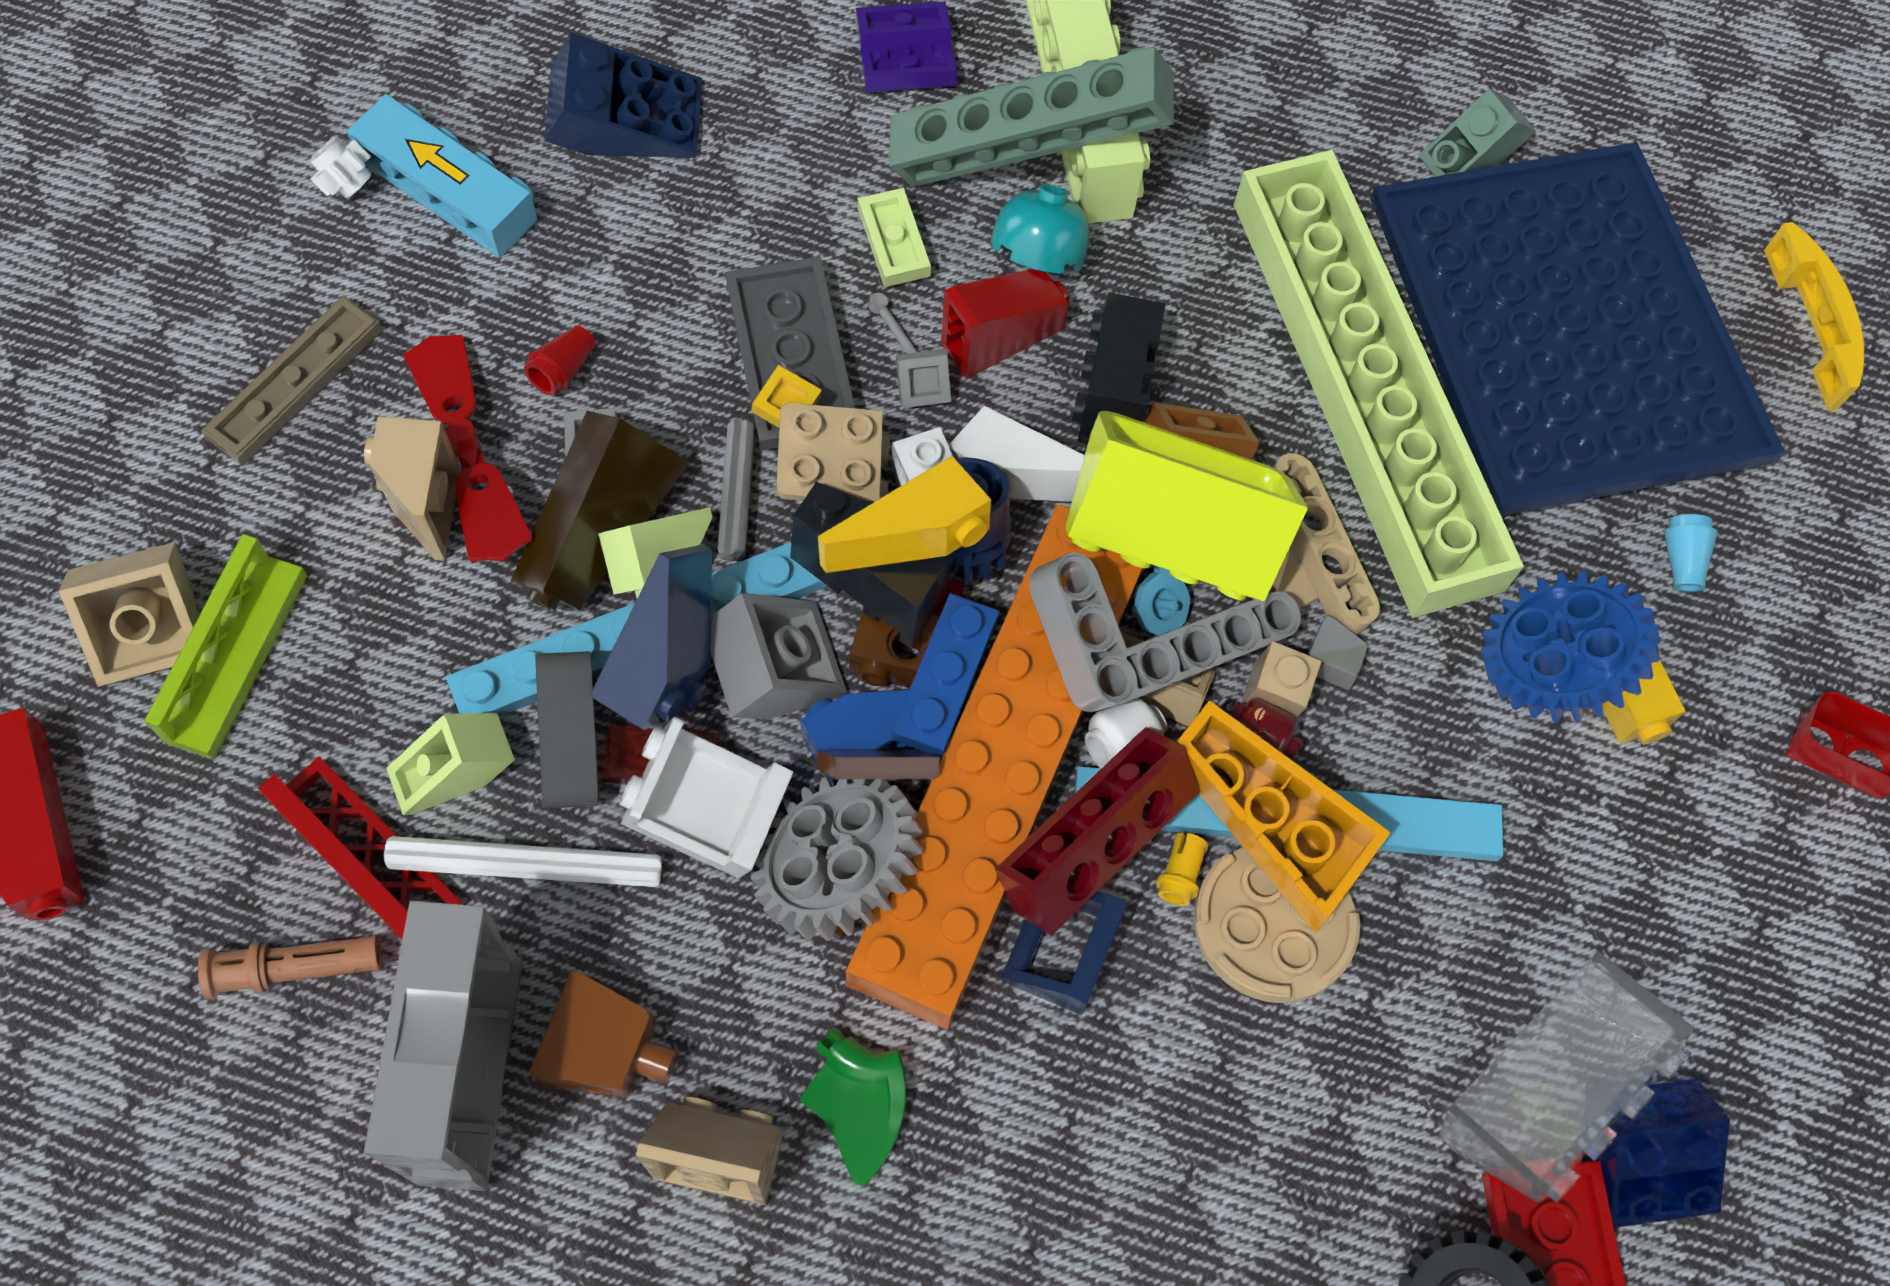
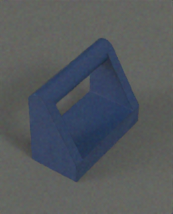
[1000,891,1128,1015]

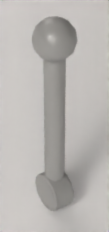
[868,293,917,353]

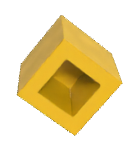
[1602,659,1686,745]

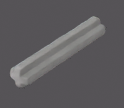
[717,420,755,561]

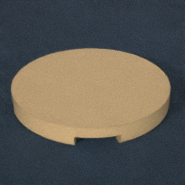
[1194,848,1360,1003]

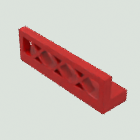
[257,757,463,940]

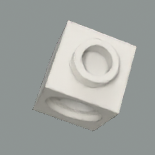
[892,427,953,487]

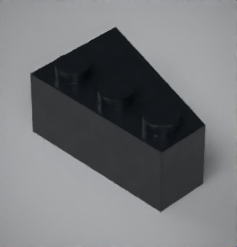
[790,481,958,650]

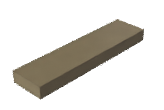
[201,295,383,466]

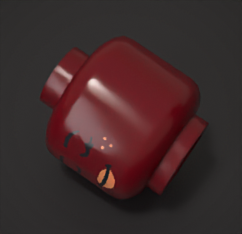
[1231,697,1303,761]

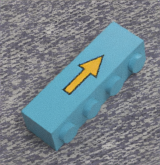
[346,94,538,258]

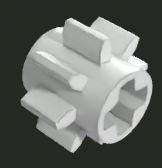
[309,137,371,198]

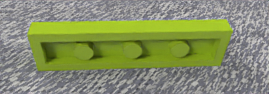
[144,534,307,760]

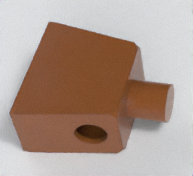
[529,970,678,1098]

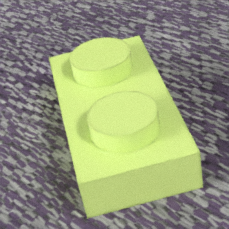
[858,188,931,287]

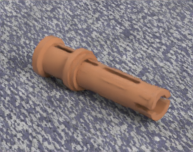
[198,935,382,1000]

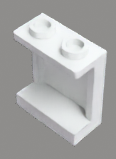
[619,716,793,878]

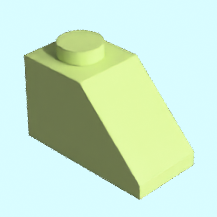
[598,507,712,598]
[386,713,515,815]

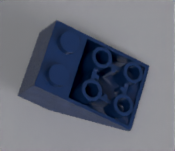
[544,32,702,158]

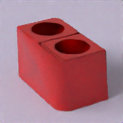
[1786,692,1890,799]

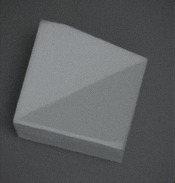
[1307,615,1368,691]

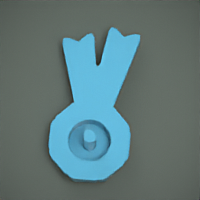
[1131,565,1190,635]

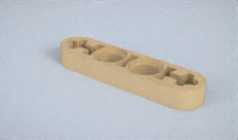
[1273,453,1380,635]

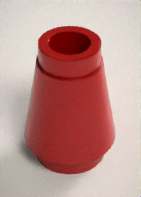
[524,325,596,395]

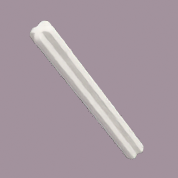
[384,836,662,887]

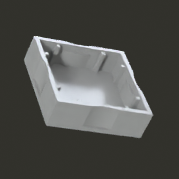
[364,901,523,1191]

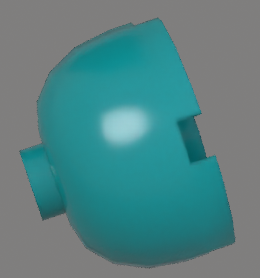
[990,184,1090,273]

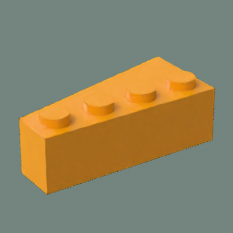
[1177,700,1391,933]

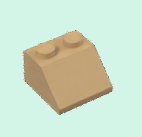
[364,417,461,561]
[58,542,198,687]

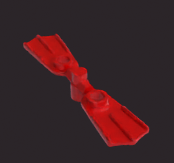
[403,334,533,563]

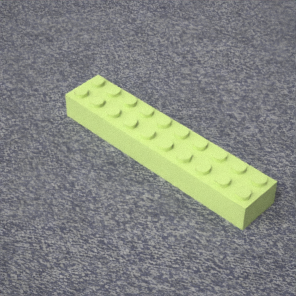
[1234,150,1524,618]

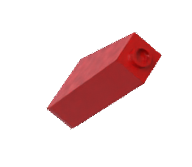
[0,707,85,921]

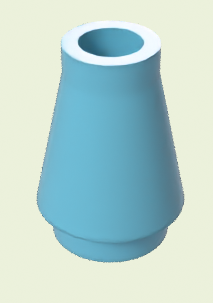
[1664,514,1718,592]

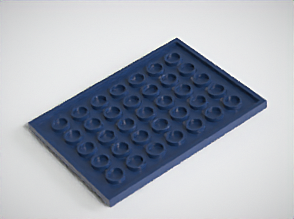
[1370,142,1785,516]

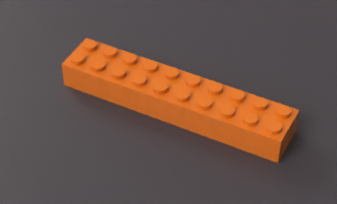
[846,503,1145,1030]

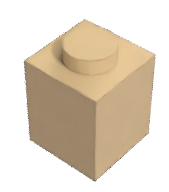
[1241,641,1322,718]

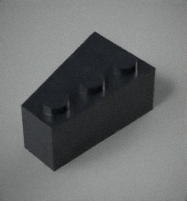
[1071,292,1166,444]

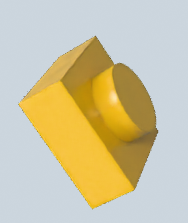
[751,365,822,428]

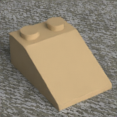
[636,1097,783,1205]

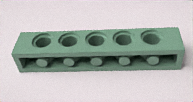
[889,46,1174,187]

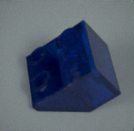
[1585,1078,1730,1228]

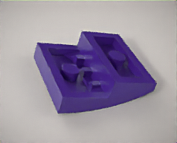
[856,1,957,92]

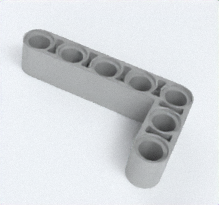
[1029,552,1301,712]

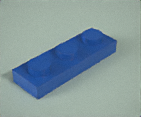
[892,593,999,758]

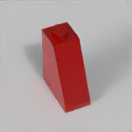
[941,269,1070,379]

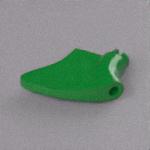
[799,1028,907,1186]

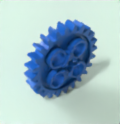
[1481,571,1660,723]

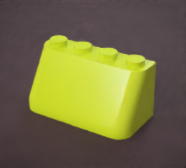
[1065,411,1308,602]

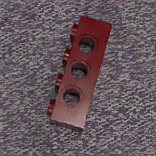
[995,727,1200,936]

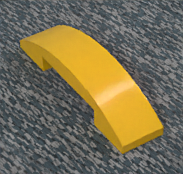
[1764,222,1864,411]

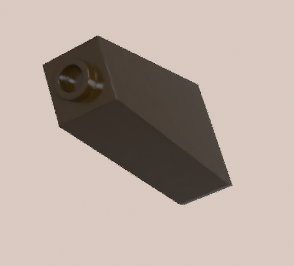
[511,411,689,611]

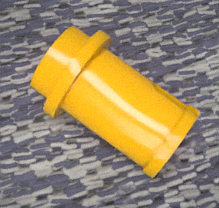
[1156,833,1209,906]

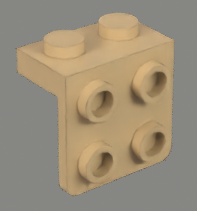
[776,403,890,503]

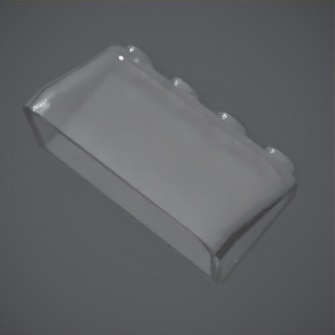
[1438,951,1694,1203]

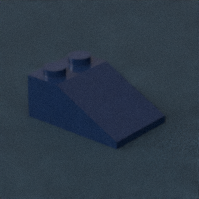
[590,544,712,730]

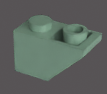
[1418,88,1536,176]

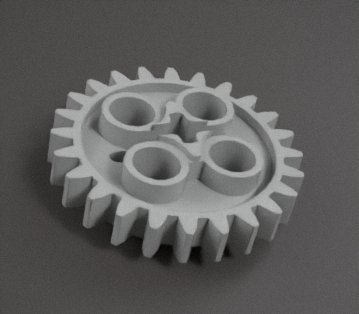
[751,777,923,941]

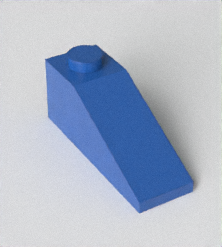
[800,690,971,786]

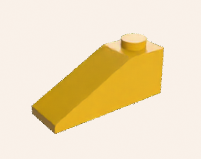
[818,456,991,573]

